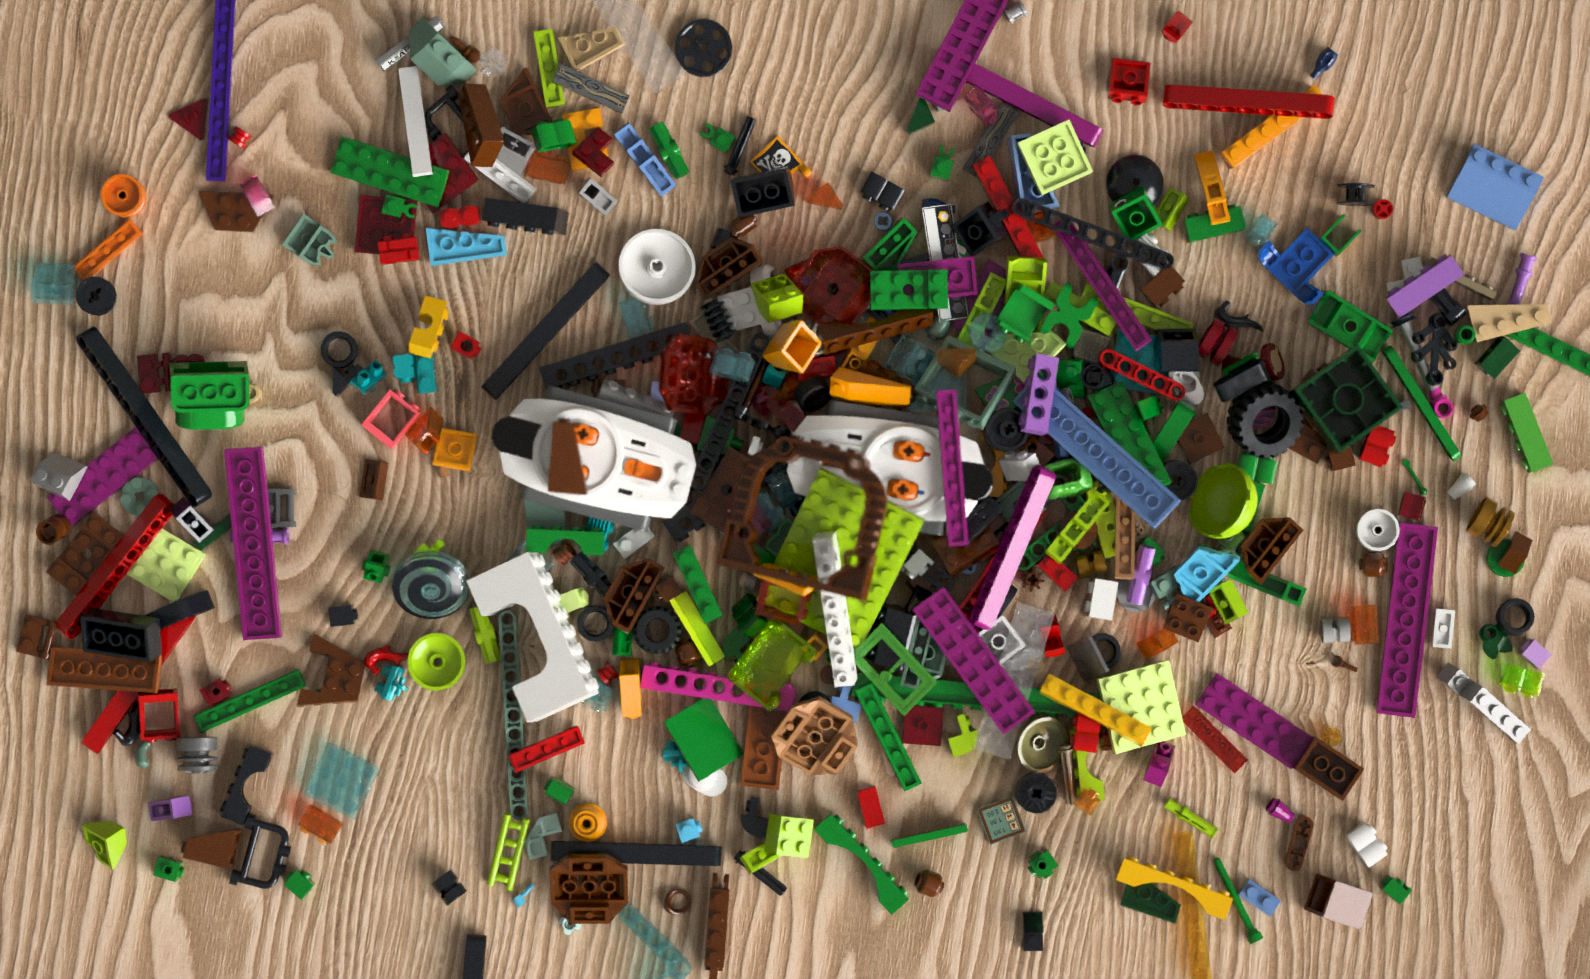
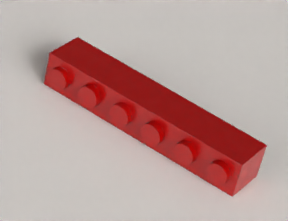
[971,156,1044,258]

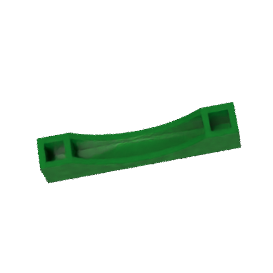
[1196,544,1307,606]
[814,813,909,915]

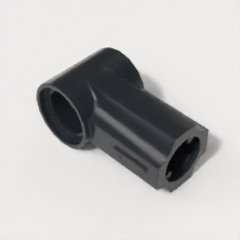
[1107,254,1128,289]
[1430,289,1467,326]

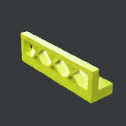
[669,591,725,666]

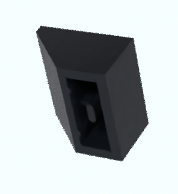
[1154,329,1199,372]

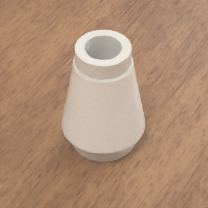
[1447,472,1476,500]

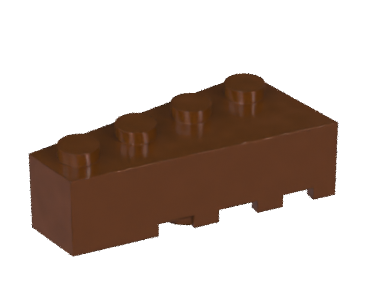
[458,83,505,167]

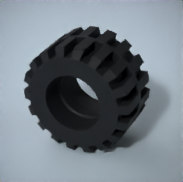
[633,606,682,654]

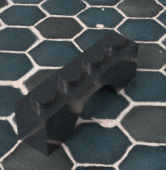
[220,745,274,825]

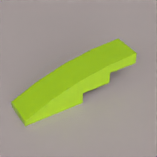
[958,272,1006,348]
[1045,490,1110,564]

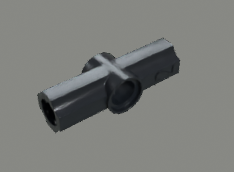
[570,551,611,598]

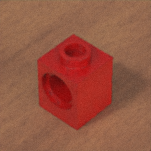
[450,331,482,360]

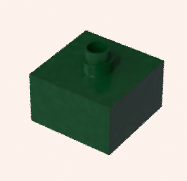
[1290,345,1403,454]

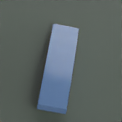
[613,123,676,197]

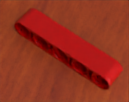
[1097,349,1186,400]

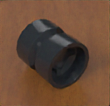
[1081,364,1114,391]
[431,869,467,906]

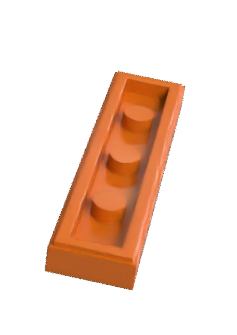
[72,219,143,281]

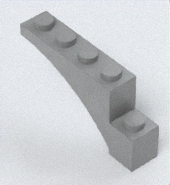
[1436,663,1531,744]

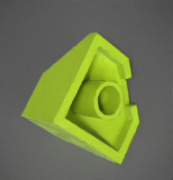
[82,821,127,869]

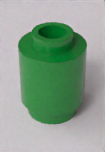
[1453,325,1476,345]

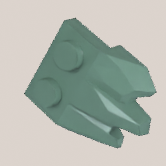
[281,213,338,265]

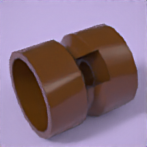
[36,514,71,545]

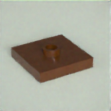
[1178,413,1224,464]

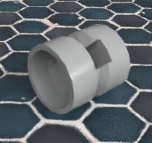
[1320,617,1351,643]

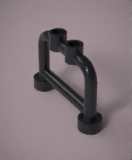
[424,85,468,158]
[229,813,291,889]

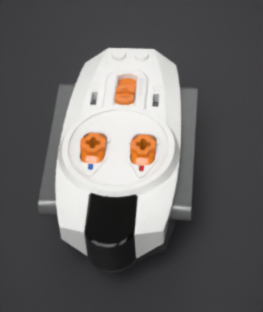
[492,386,696,532]
[787,400,993,536]

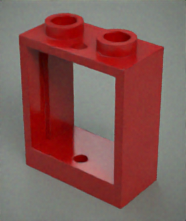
[138,688,180,743]

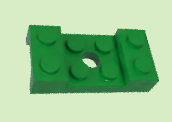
[869,270,948,310]
[1307,290,1393,363]

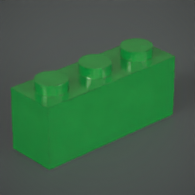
[1183,204,1246,243]

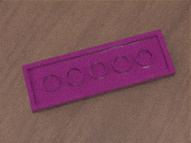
[47,427,158,527]
[1195,673,1313,769]

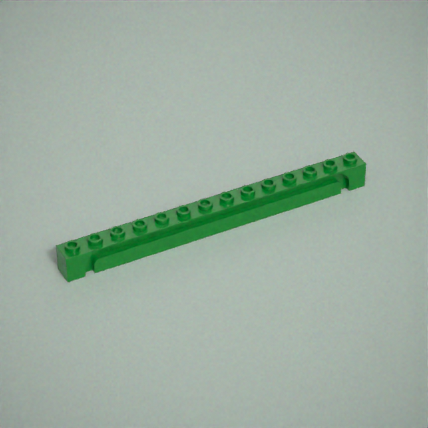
[851,673,1101,718]

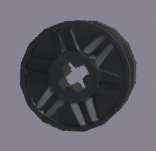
[1163,459,1198,501]
[1015,772,1057,814]

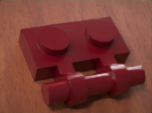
[137,353,172,394]

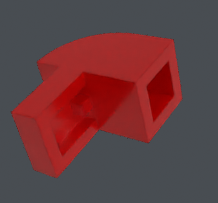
[1037,614,1065,658]

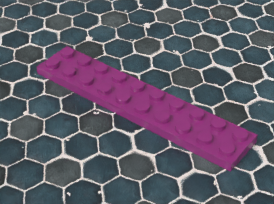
[224,446,282,640]
[1376,522,1438,718]

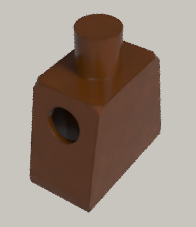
[1020,436,1057,467]

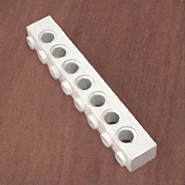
[813,531,858,687]

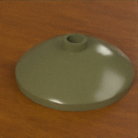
[1016,716,1068,773]

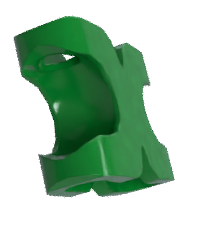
[1040,282,1098,348]

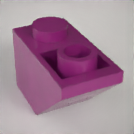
[1143,741,1175,787]

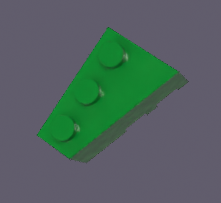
[860,217,917,271]

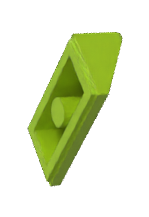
[1157,187,1189,231]

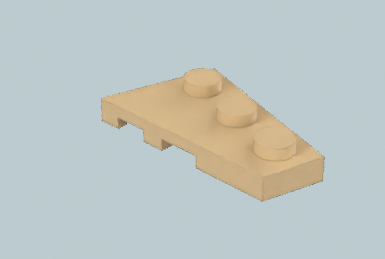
[558,27,625,71]

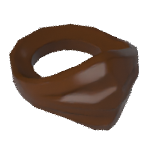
[664,889,691,915]

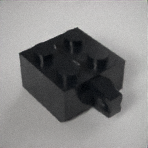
[951,201,1009,257]

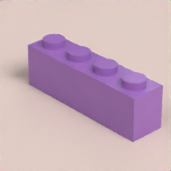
[1386,254,1464,318]

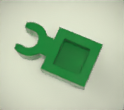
[700,123,736,154]
[381,194,418,219]

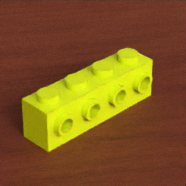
[1085,481,1116,559]

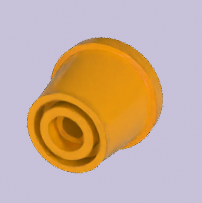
[568,803,607,842]

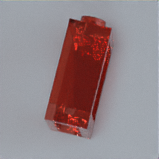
[755,579,812,626]

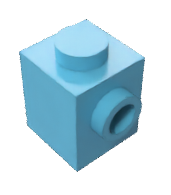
[676,817,702,843]

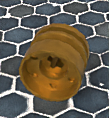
[1466,497,1515,547]

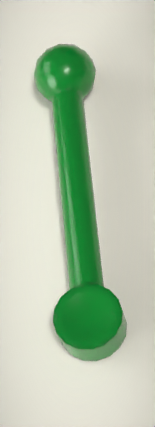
[1402,460,1427,495]

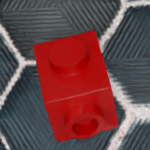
[1161,10,1193,43]

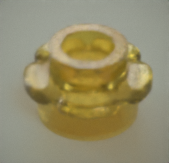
[1323,728,1342,747]

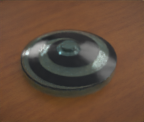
[392,551,469,619]

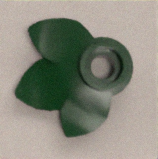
[1479,624,1513,660]

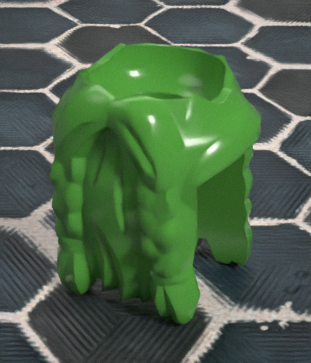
[1045,457,1093,500]

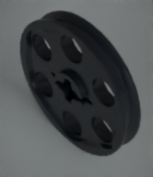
[675,19,732,77]

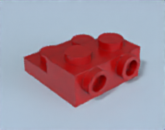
[1108,58,1151,106]

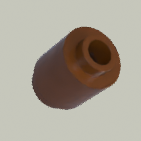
[729,215,758,238]

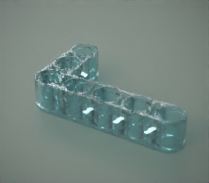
[619,904,691,979]

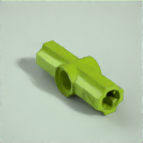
[469,607,501,664]

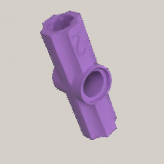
[1126,545,1156,605]

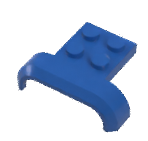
[1258,228,1334,305]

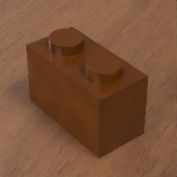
[1140,267,1185,308]

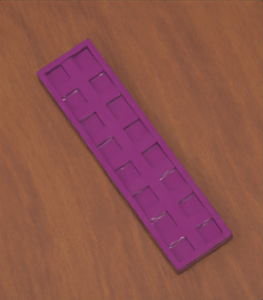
[915,0,1008,112]
[912,587,1035,735]

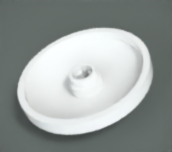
[618,229,695,305]

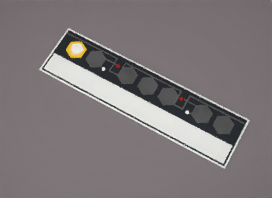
[922,204,968,322]

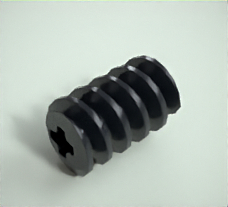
[700,300,736,343]

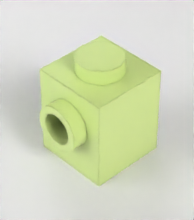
[559,587,590,613]

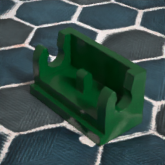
[1474,336,1520,379]

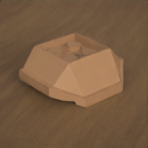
[772,696,858,775]

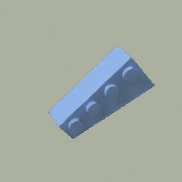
[1007,133,1060,213]

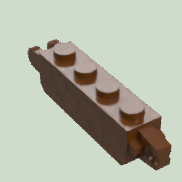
[704,873,730,979]

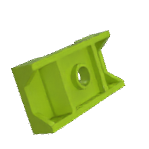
[1002,256,1047,334]

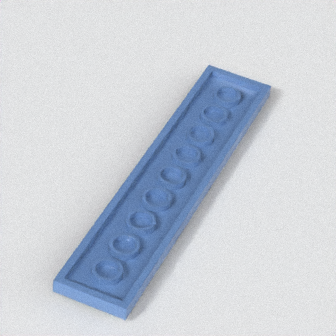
[1012,373,1181,529]

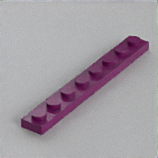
[1054,220,1152,351]
[936,389,968,546]

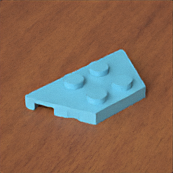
[1174,546,1240,602]

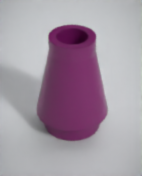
[1265,798,1295,823]

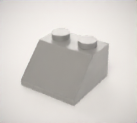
[30,452,88,501]

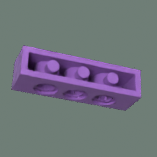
[1019,353,1059,436]

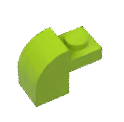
[947,713,978,757]

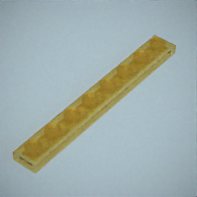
[1173,831,1212,979]

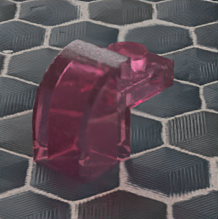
[239,175,274,216]

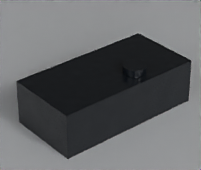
[80,608,162,662]

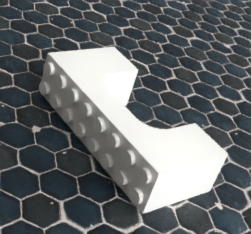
[467,552,599,722]

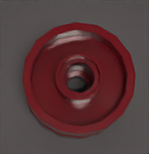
[1199,317,1239,367]

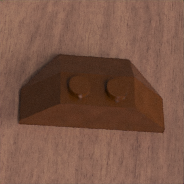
[695,237,763,300]
[1240,517,1303,584]
[603,558,665,634]

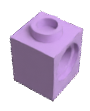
[1519,639,1552,669]

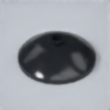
[1106,155,1164,204]

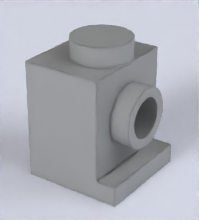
[904,549,934,580]

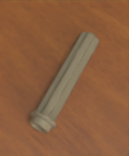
[1057,744,1077,805]

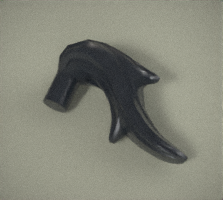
[1214,300,1263,331]
[113,698,141,746]

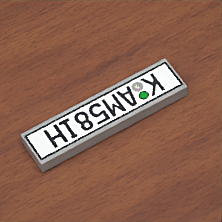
[375,16,445,72]

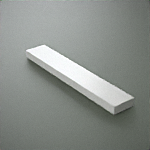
[398,66,432,177]

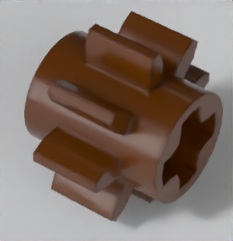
[1020,568,1045,592]

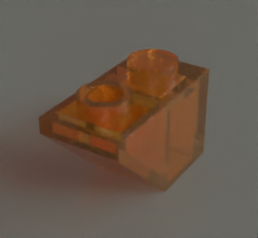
[405,407,443,455]

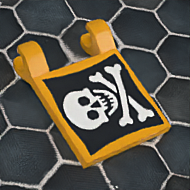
[750,136,812,179]

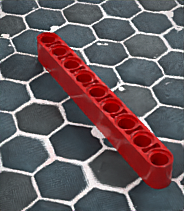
[1163,85,1335,119]
[56,494,174,639]
[81,615,197,754]

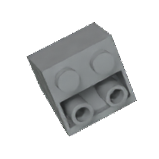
[497,127,536,177]

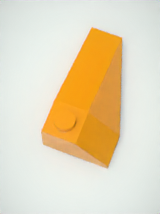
[829,367,911,406]

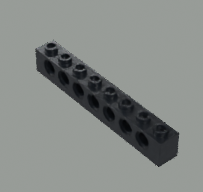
[539,322,693,390]
[663,442,790,542]

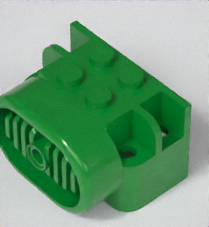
[169,361,249,430]

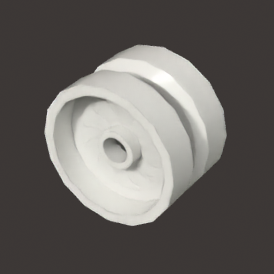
[1355,509,1400,552]

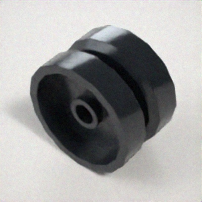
[982,408,1028,451]

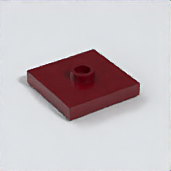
[902,706,944,746]

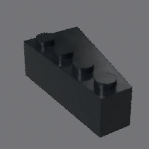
[482,198,569,235]

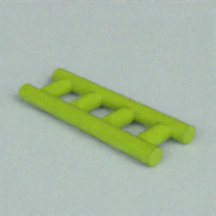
[487,812,530,891]

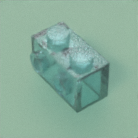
[581,677,617,713]

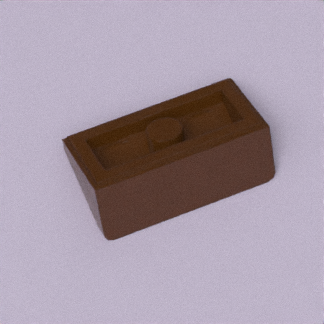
[359,459,388,500]

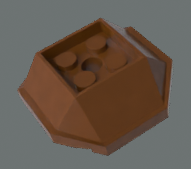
[550,854,629,924]

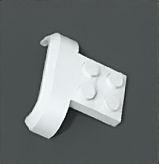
[717,264,782,342]

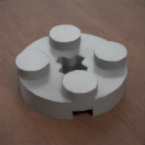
[1117,579,1155,612]

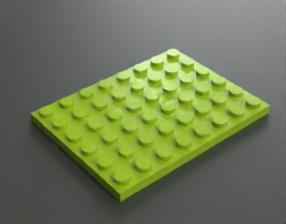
[756,467,925,649]

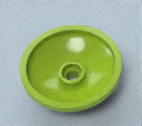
[408,633,466,691]

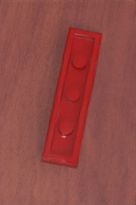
[507,725,585,773]

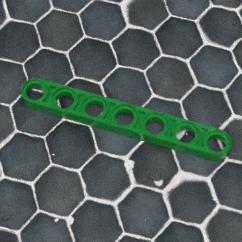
[1382,345,1462,462]

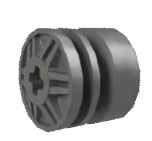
[176,737,218,774]

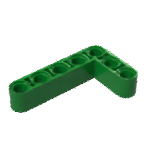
[1018,475,1085,570]

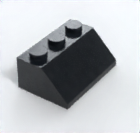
[730,166,795,218]
[866,603,917,671]

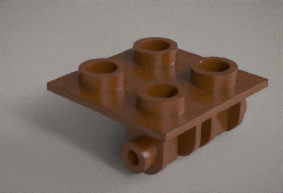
[1163,593,1213,642]

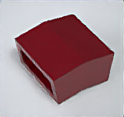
[1398,492,1427,521]

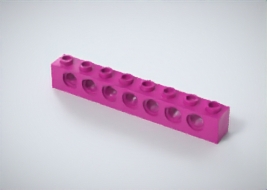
[640,662,797,711]

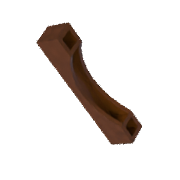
[817,309,933,355]

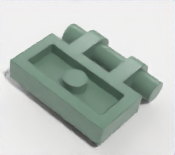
[1149,563,1186,611]

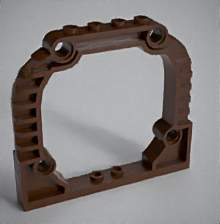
[716,435,887,602]

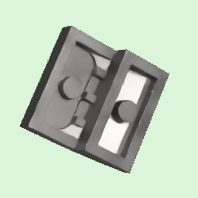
[1066,636,1109,681]

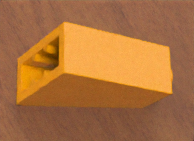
[619,658,642,719]

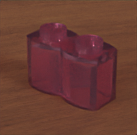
[964,86,999,126]

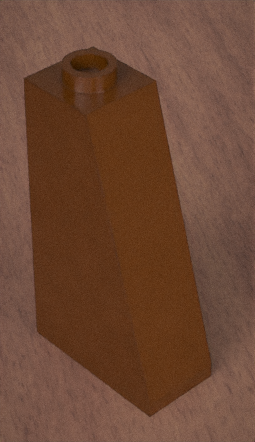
[547,418,588,495]

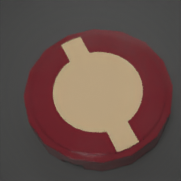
[1260,343,1285,381]

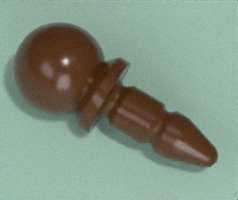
[450,36,481,63]

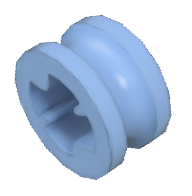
[874,213,892,230]

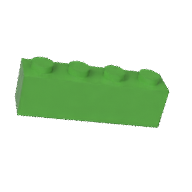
[1500,393,1553,473]

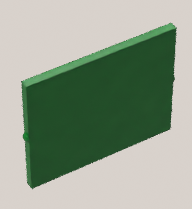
[663,698,744,782]

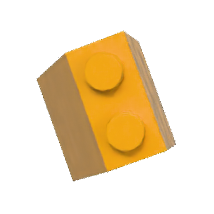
[762,320,823,374]

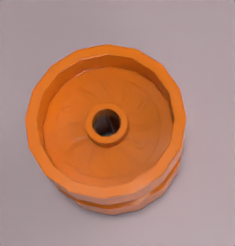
[101,174,147,218]

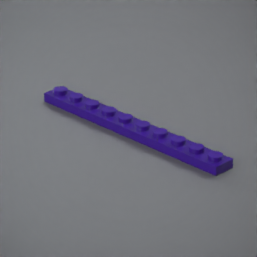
[206,0,236,182]

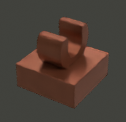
[1207,614,1232,638]

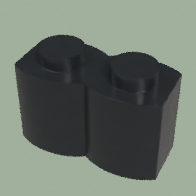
[860,171,905,212]

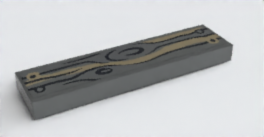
[552,64,630,114]

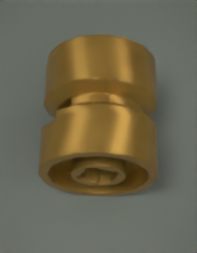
[1074,549,1107,579]

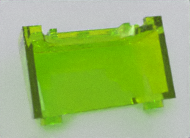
[727,618,817,712]

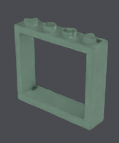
[914,335,1016,430]

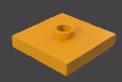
[432,427,478,472]

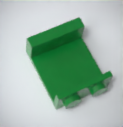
[995,282,1055,344]

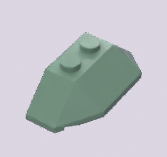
[409,17,477,85]
[900,617,947,689]

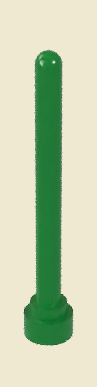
[1213,857,1263,944]

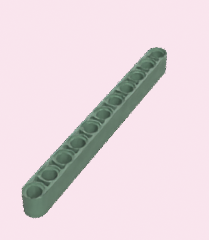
[499,610,529,820]

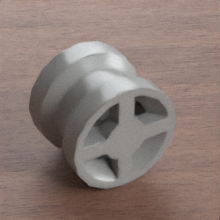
[738,571,757,591]

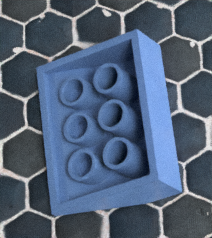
[1446,144,1544,231]

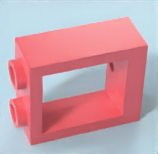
[361,389,421,450]

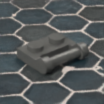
[268,489,296,527]

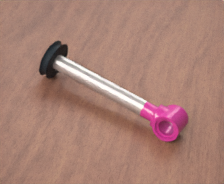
[1390,312,1454,418]

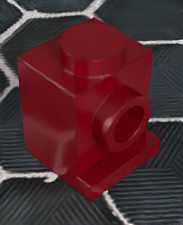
[200,678,232,706]

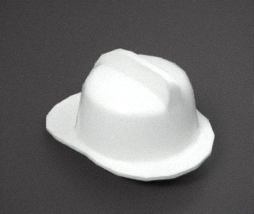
[1168,371,1204,405]
[683,766,727,796]

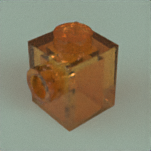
[1073,788,1101,816]

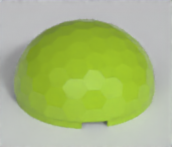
[1188,463,1258,539]

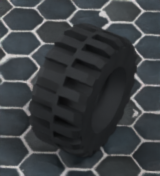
[1227,382,1304,459]

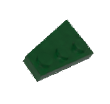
[1120,883,1181,924]

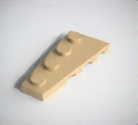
[1466,304,1551,342]

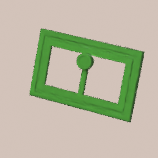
[854,623,937,716]

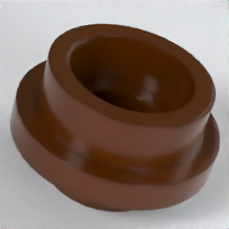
[1470,404,1488,422]

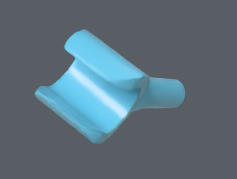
[513,883,534,907]

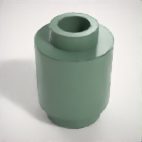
[926,312,950,341]

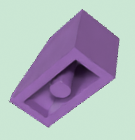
[148,796,192,821]

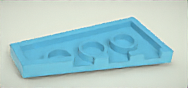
[426,228,507,266]

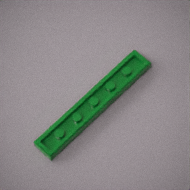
[193,669,306,733]
[854,681,922,792]

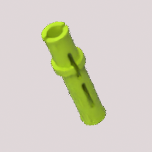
[1163,797,1218,838]

